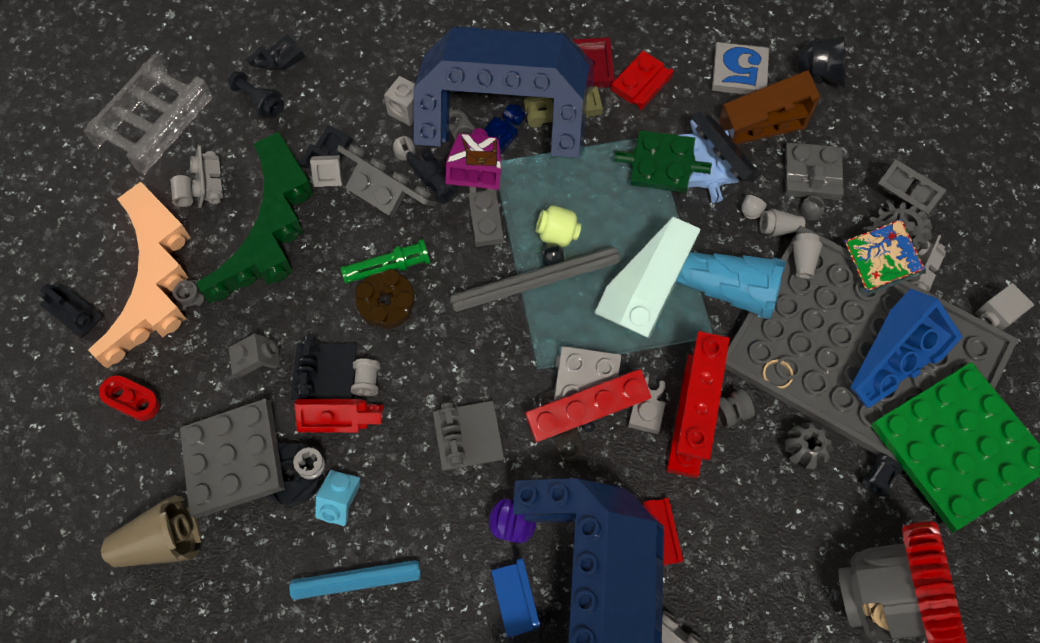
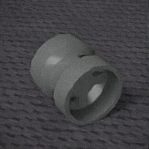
[717,389,755,429]

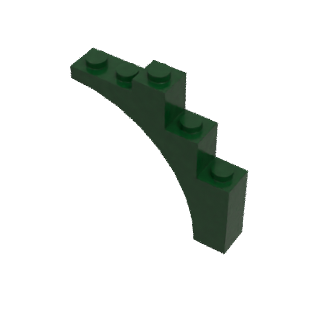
[196,131,313,304]

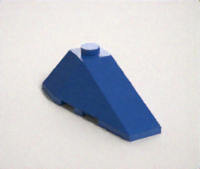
[850,288,963,408]

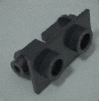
[40,284,103,338]

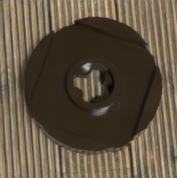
[356,269,415,329]

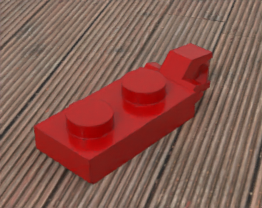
[294,399,384,433]

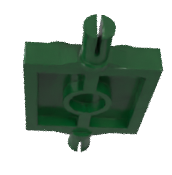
[615,130,712,193]

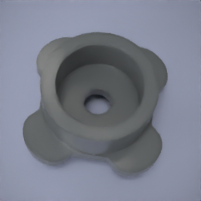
[171,280,205,311]

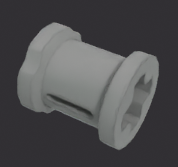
[351,359,380,396]

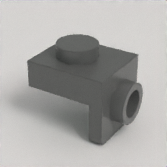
[229,334,280,377]

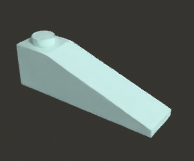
[595,217,701,339]

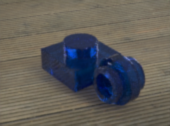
[484,104,525,154]

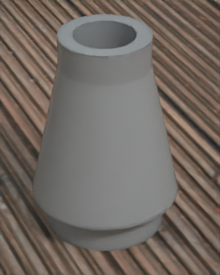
[759,208,805,237]
[792,233,823,279]

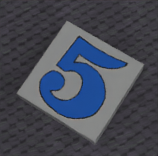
[712,42,769,94]

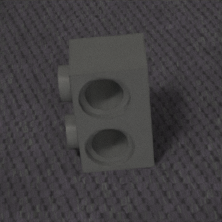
[878,159,946,217]

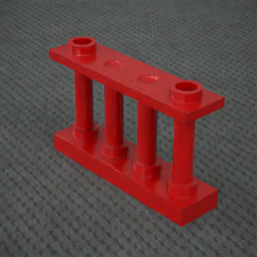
[666,331,730,479]

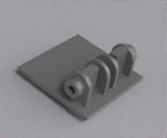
[433,401,504,471]

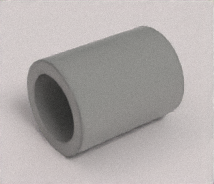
[170,175,193,207]

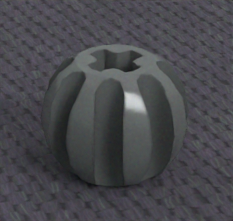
[784,422,833,470]

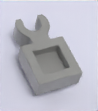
[628,377,666,434]

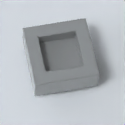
[310,155,343,187]

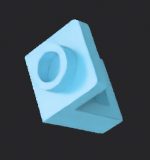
[315,470,360,526]

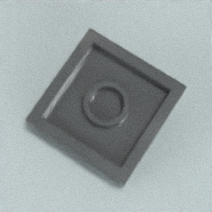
[784,143,844,200]

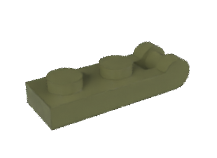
[523,86,603,128]

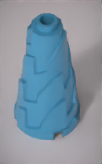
[676,252,786,320]

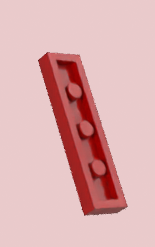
[524,369,652,442]

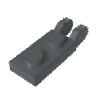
[468,187,504,247]

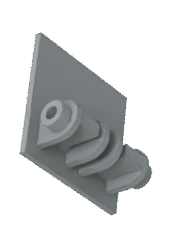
[554,346,621,416]

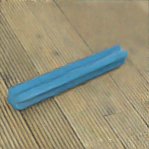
[289,560,421,600]

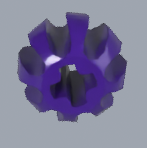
[489,499,536,544]

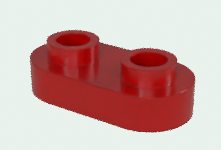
[99,376,160,421]

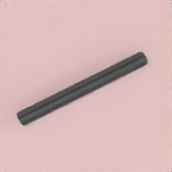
[450,246,620,312]

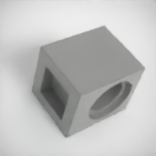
[384,76,415,126]
[975,283,1034,331]

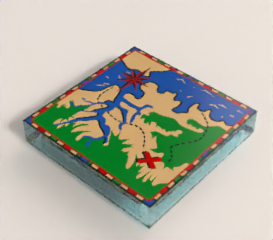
[844,218,926,295]

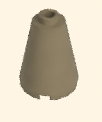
[101,495,201,567]

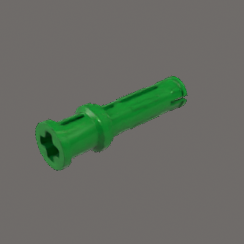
[340,239,430,284]

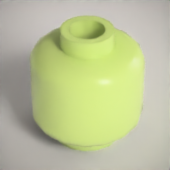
[536,205,581,247]

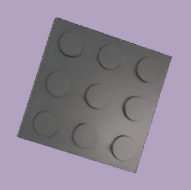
[180,399,285,519]

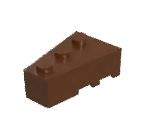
[719,70,821,145]

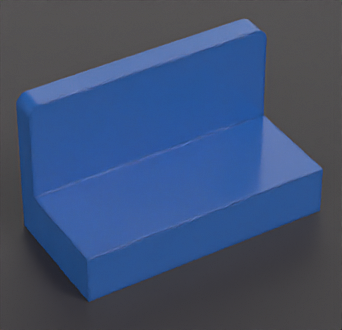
[491,558,540,638]

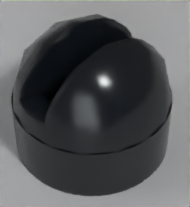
[541,243,564,267]

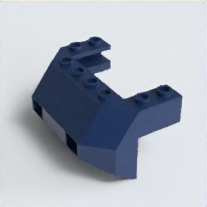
[414,26,594,158]
[513,478,664,643]

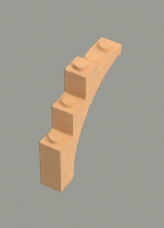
[88,182,190,368]

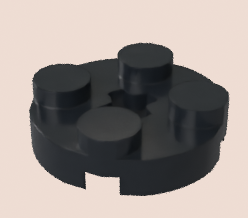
[266,442,324,508]

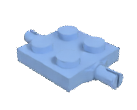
[680,120,739,203]

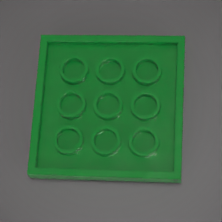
[870,362,1040,533]

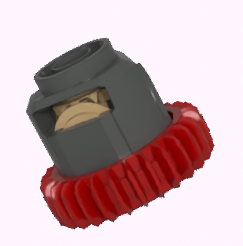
[838,521,967,643]

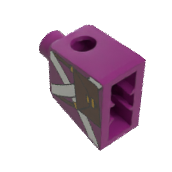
[446,128,501,190]

